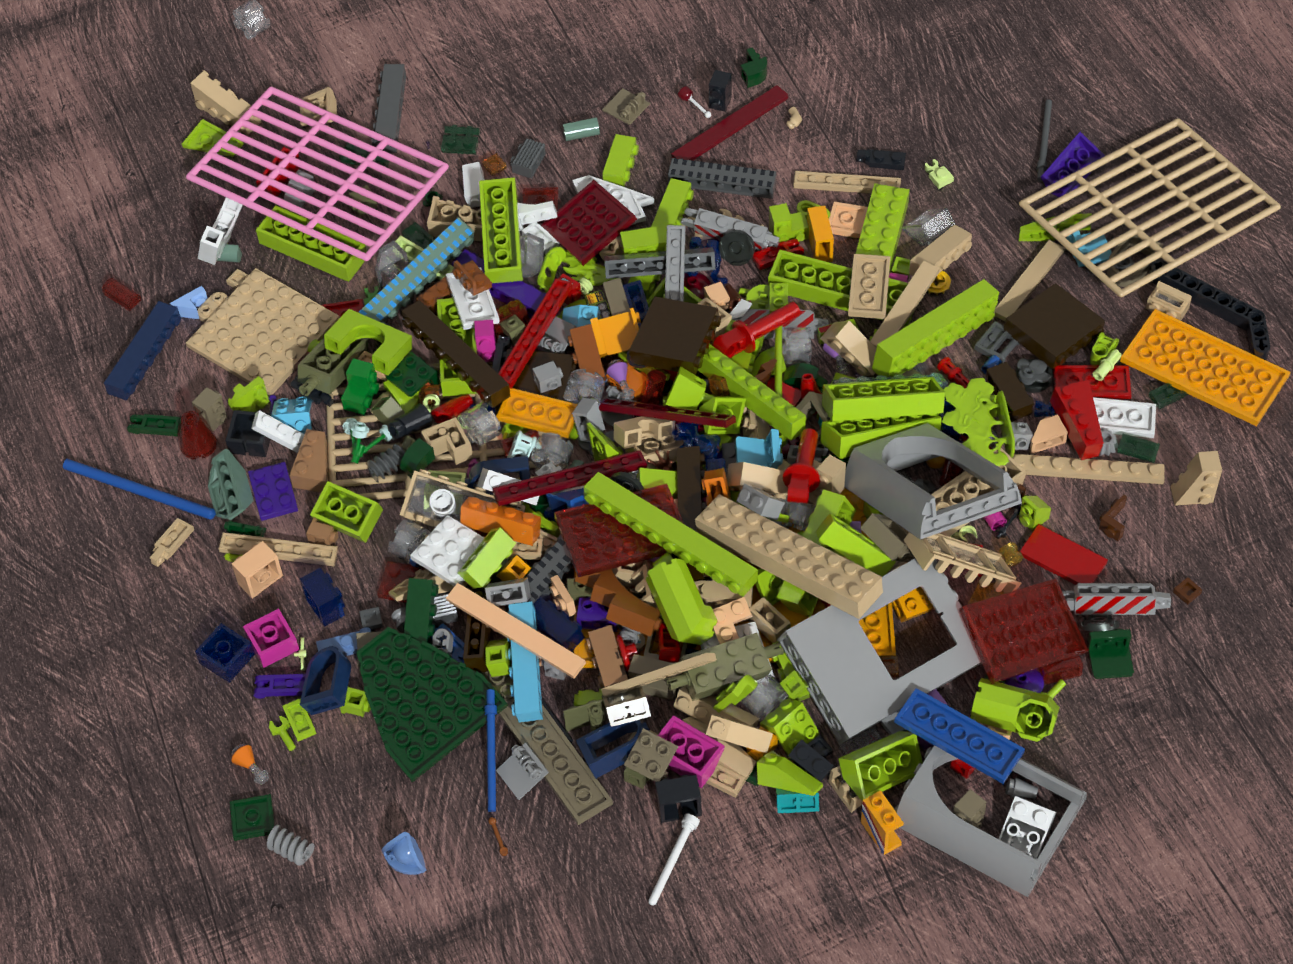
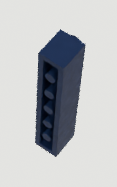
[104,301,181,401]

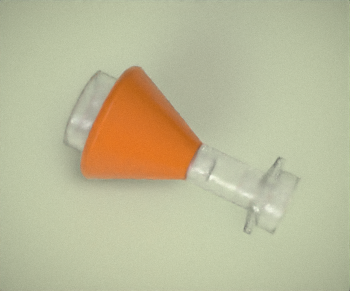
[231,744,269,785]

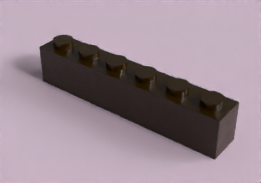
[463,573,496,672]

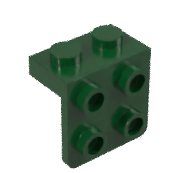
[386,352,440,397]
[1087,628,1134,679]

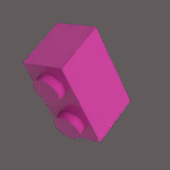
[474,319,496,362]

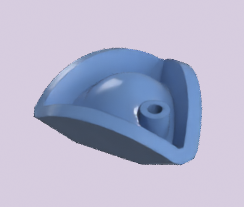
[381,832,426,875]

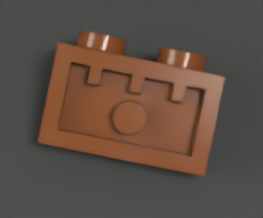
[453,260,492,296]

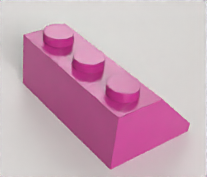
[657,715,725,788]

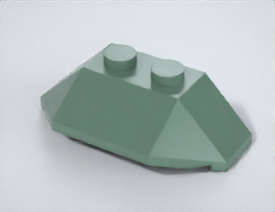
[208,449,254,520]

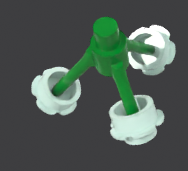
[342,418,395,464]

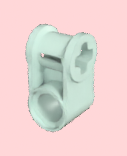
[507,430,537,458]

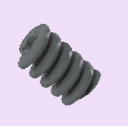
[367,444,405,483]

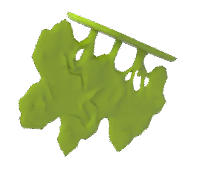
[942,378,1015,466]

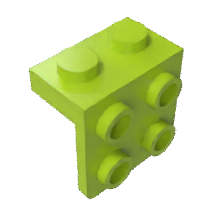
[760,698,819,756]

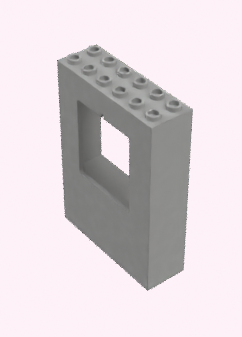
[777,558,992,745]

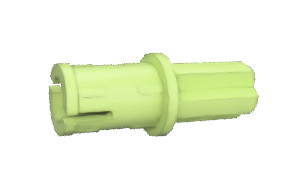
[1093,349,1122,381]

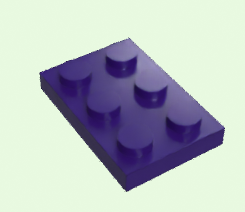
[248,462,298,521]

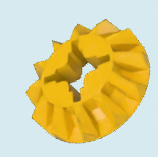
[928,271,951,295]

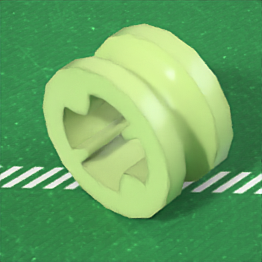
[579,278,593,296]
[423,394,440,412]

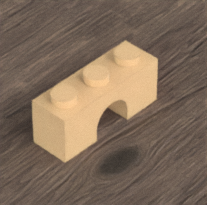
[614,416,675,449]

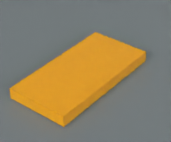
[496,388,578,438]

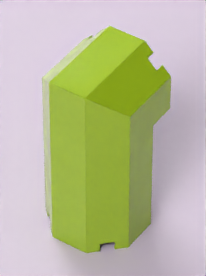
[646,558,717,645]
[970,678,1060,742]

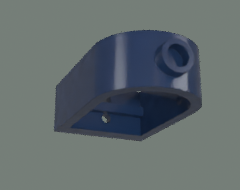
[465,456,531,495]
[300,646,351,715]
[576,720,650,779]

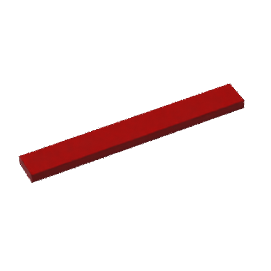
[498,279,573,389]

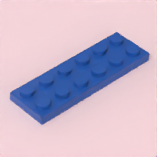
[894,688,1025,784]

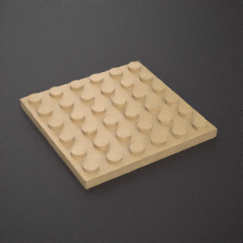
[186,268,340,396]

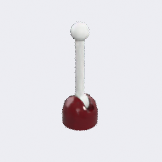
[678,86,711,118]

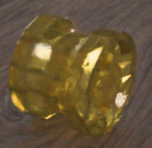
[999,542,1023,567]

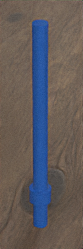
[485,689,497,812]

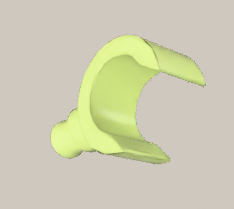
[950,526,977,542]

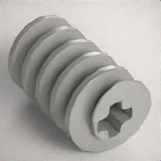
[267,824,315,866]

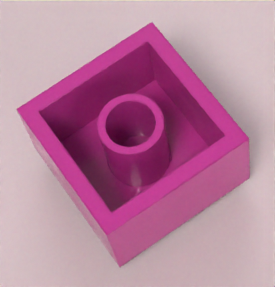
[243,609,299,668]

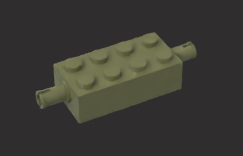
[298,338,369,396]
[666,633,784,701]

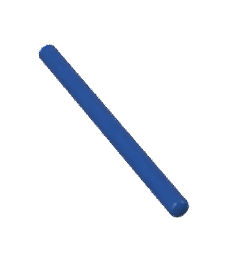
[63,459,216,520]

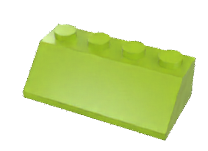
[838,731,923,800]

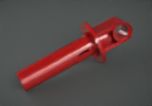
[713,301,801,358]
[783,428,820,504]

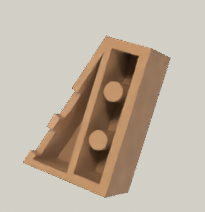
[290,429,329,493]
[586,625,628,688]

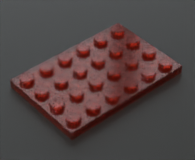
[554,484,684,578]
[959,578,1089,684]

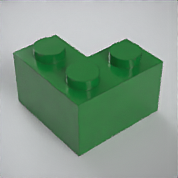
[341,359,379,415]

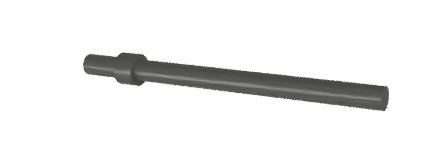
[1036,100,1052,182]

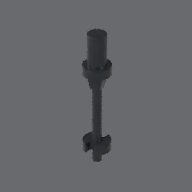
[996,495,1029,539]

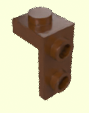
[1099,494,1127,541]

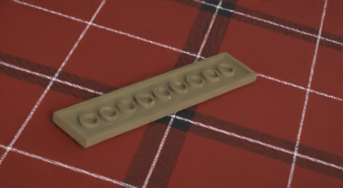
[479,662,613,825]

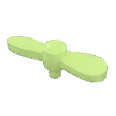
[294,637,307,671]

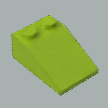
[587,422,624,461]

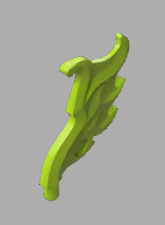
[562,252,617,286]

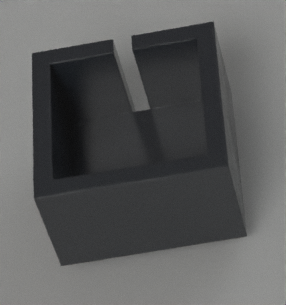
[225,410,271,457]
[655,775,702,823]

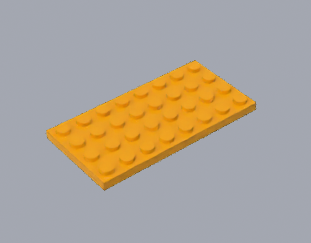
[1120,309,1291,427]

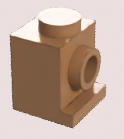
[306,518,338,546]

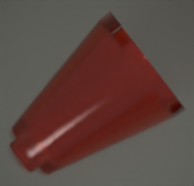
[179,411,217,460]

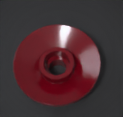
[684,272,711,300]

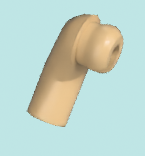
[786,107,802,129]

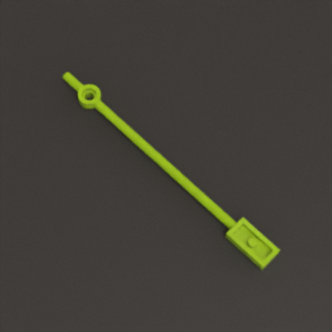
[769,283,788,454]

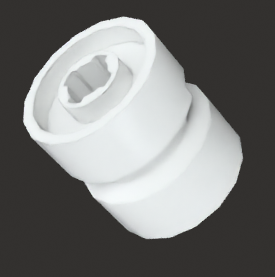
[430,489,456,517]

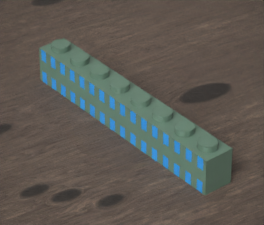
[359,217,474,324]

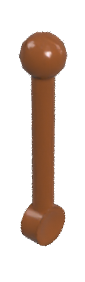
[488,817,508,856]

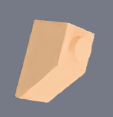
[1029,415,1068,454]

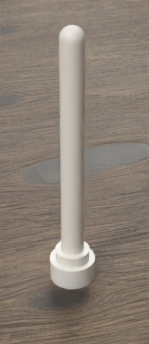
[648,814,700,905]

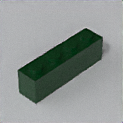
[404,578,439,645]

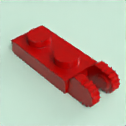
[752,239,804,270]

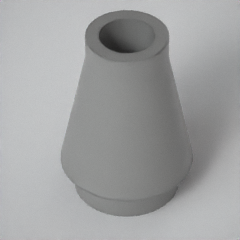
[1006,777,1038,799]

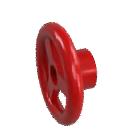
[616,634,638,673]

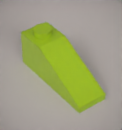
[757,753,823,796]

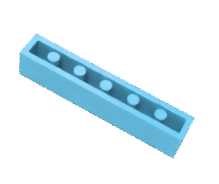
[507,601,543,723]

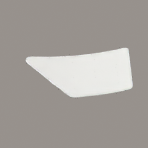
[729,299,752,319]

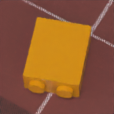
[807,206,834,262]

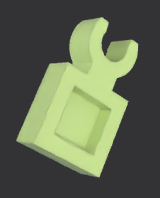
[925,159,954,189]

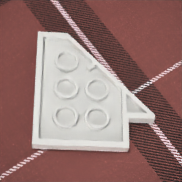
[572,175,654,225]

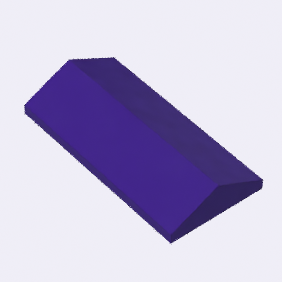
[1041,132,1105,197]

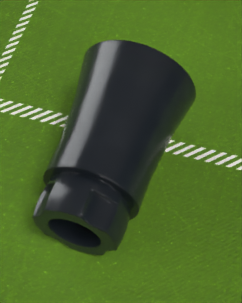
[388,403,432,439]

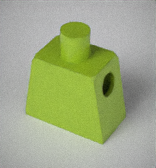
[665,367,714,410]

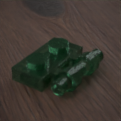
[441,125,480,155]

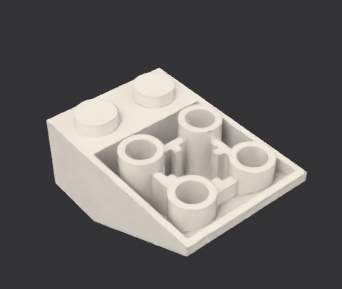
[999,796,1057,860]

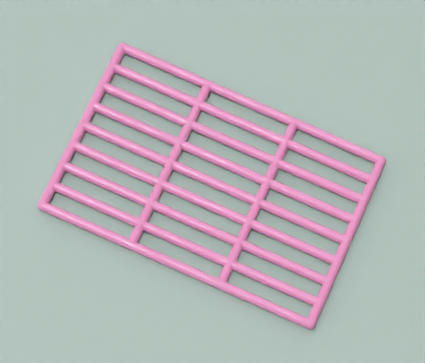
[186,87,449,261]

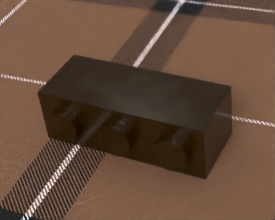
[985,362,1034,422]

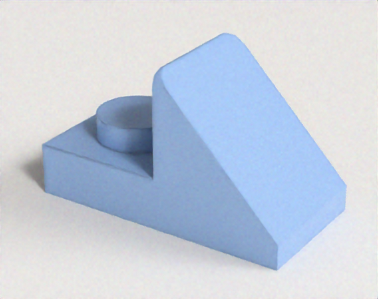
[170,286,208,319]

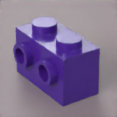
[576,597,618,632]

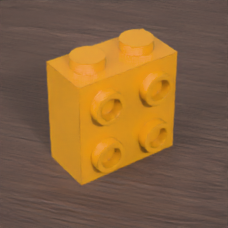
[892,587,935,623]

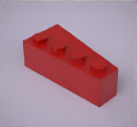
[1050,380,1104,460]

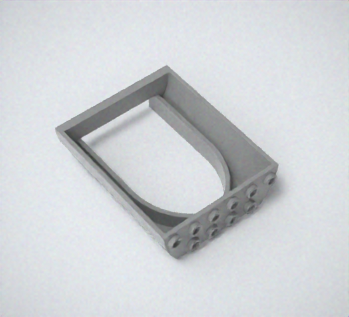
[844,423,1022,540]
[894,745,1087,897]

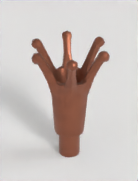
[725,284,751,311]
[647,450,675,471]

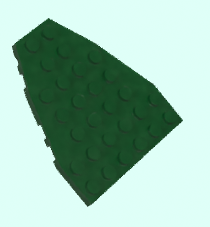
[357,627,508,783]

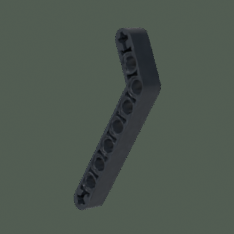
[1149,260,1270,360]

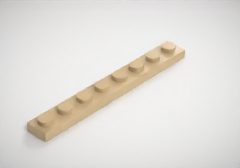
[1013,454,1164,484]

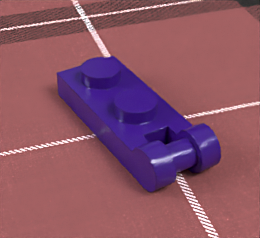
[254,674,306,699]

